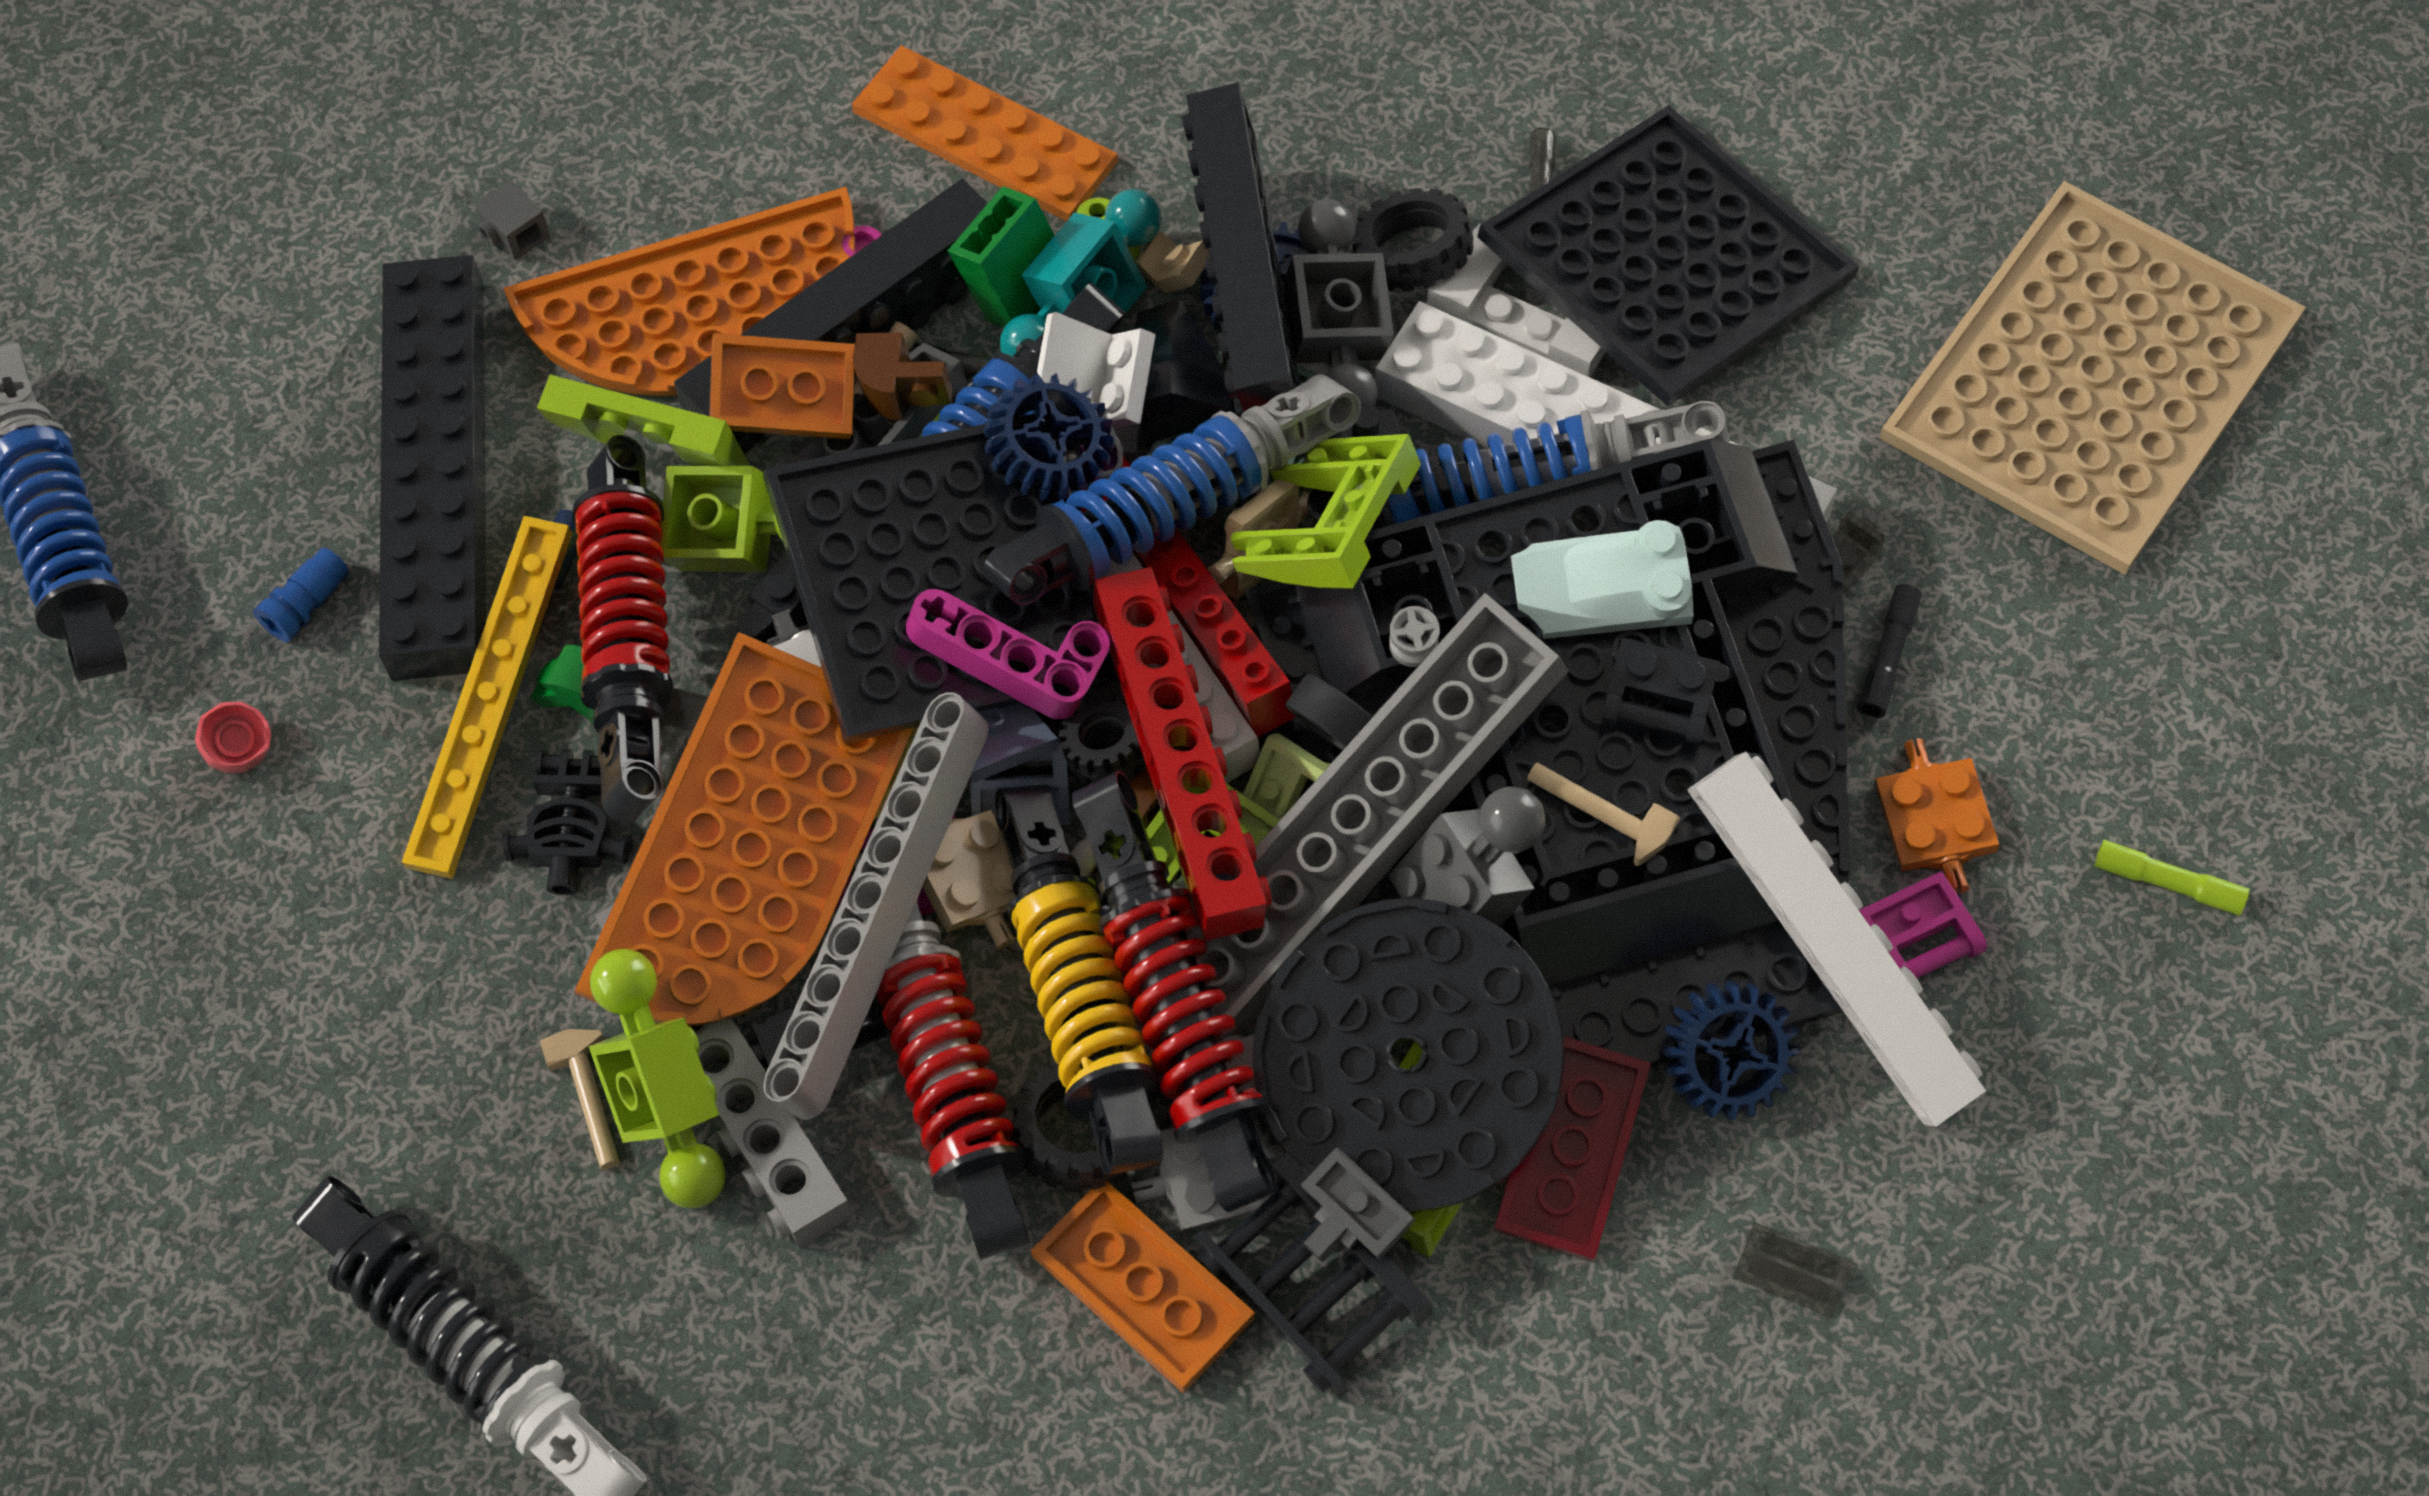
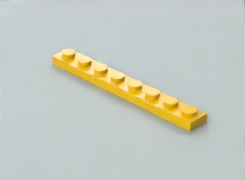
[402,516,573,879]

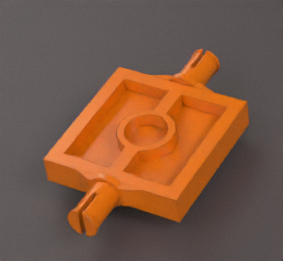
[1875,738,1999,894]

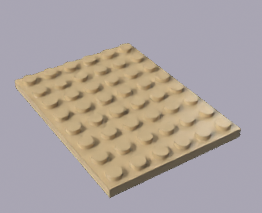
[1879,181,2306,575]

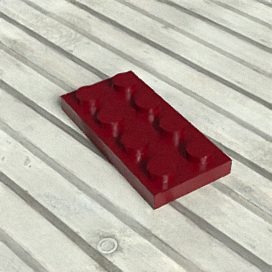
[1493,1036,1651,1262]

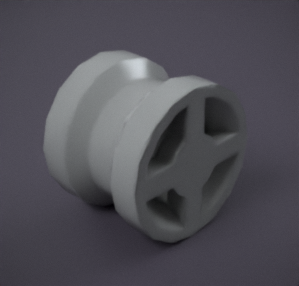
[1389,606,1440,667]

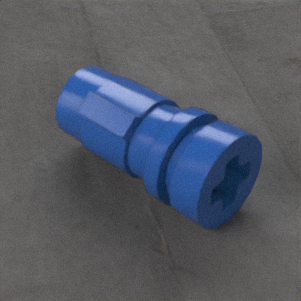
[253,547,350,643]

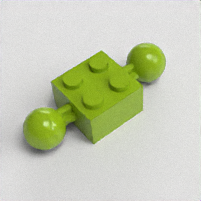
[660,466,783,572]
[588,949,726,1209]

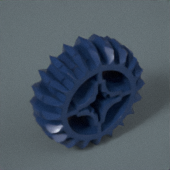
[984,372,1115,501]
[1661,980,1802,1120]

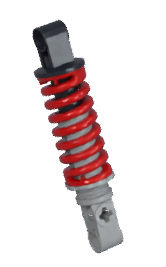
[854,853,1030,1260]

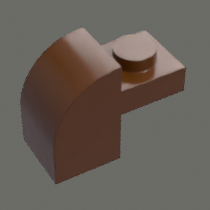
[853,333,953,421]

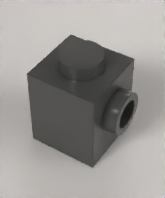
[475,180,550,260]

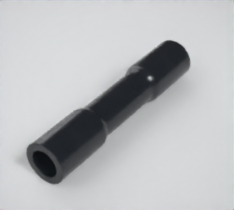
[1857,584,1922,718]

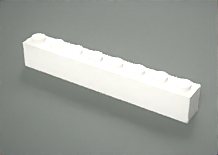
[1687,752,1986,1127]

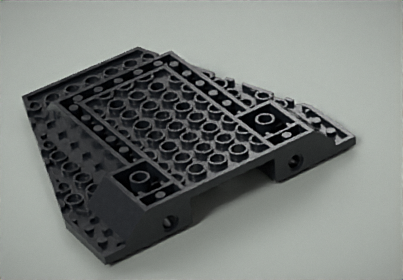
[1245,439,1850,1067]

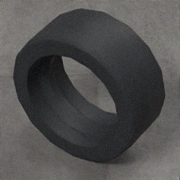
[1285,674,1373,751]

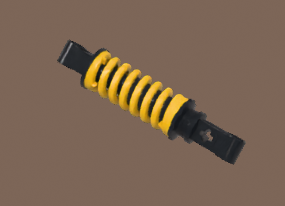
[994,784,1163,1174]

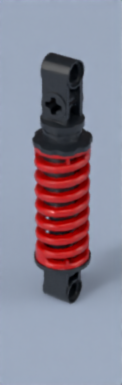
[572,435,674,823]
[1072,771,1278,1213]

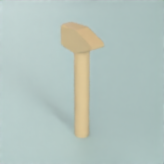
[1527,762,1680,866]
[540,1029,620,1171]

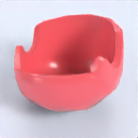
[195,701,271,773]

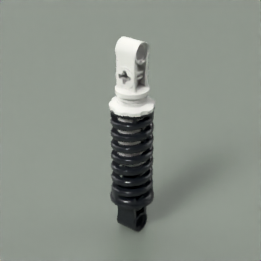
[292,1175,647,1496]

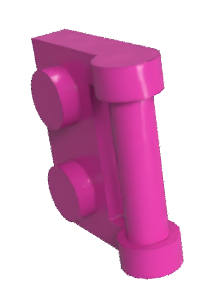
[1859,871,1987,979]

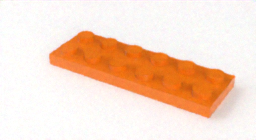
[852,45,1118,221]

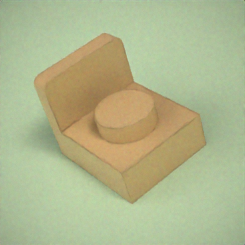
[1135,231,1210,293]

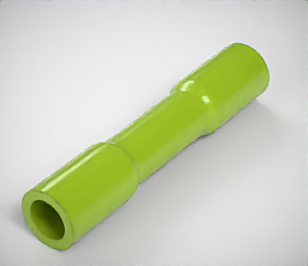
[2094,839,2250,916]

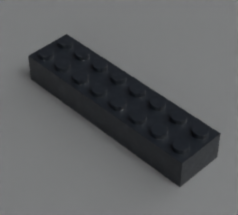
[1182,82,1300,418]
[674,178,988,454]

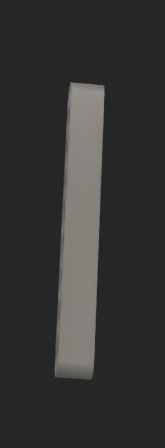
[763,692,989,1120]

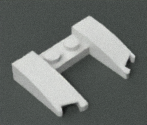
[1427,224,1606,377]

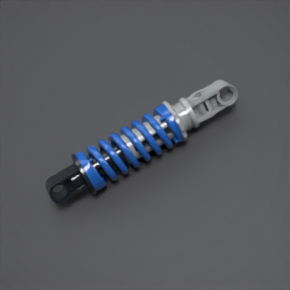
[0,343,128,682]
[984,374,1361,605]
[1307,401,1729,531]

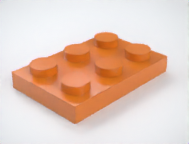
[709,333,855,439]

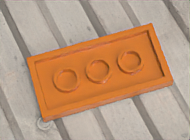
[1031,1181,1255,1394]

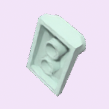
[1511,520,1693,639]

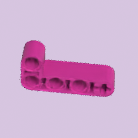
[906,589,1110,719]

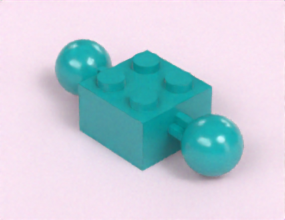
[1000,189,1162,356]

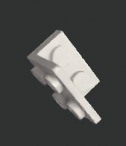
[1037,312,1155,429]

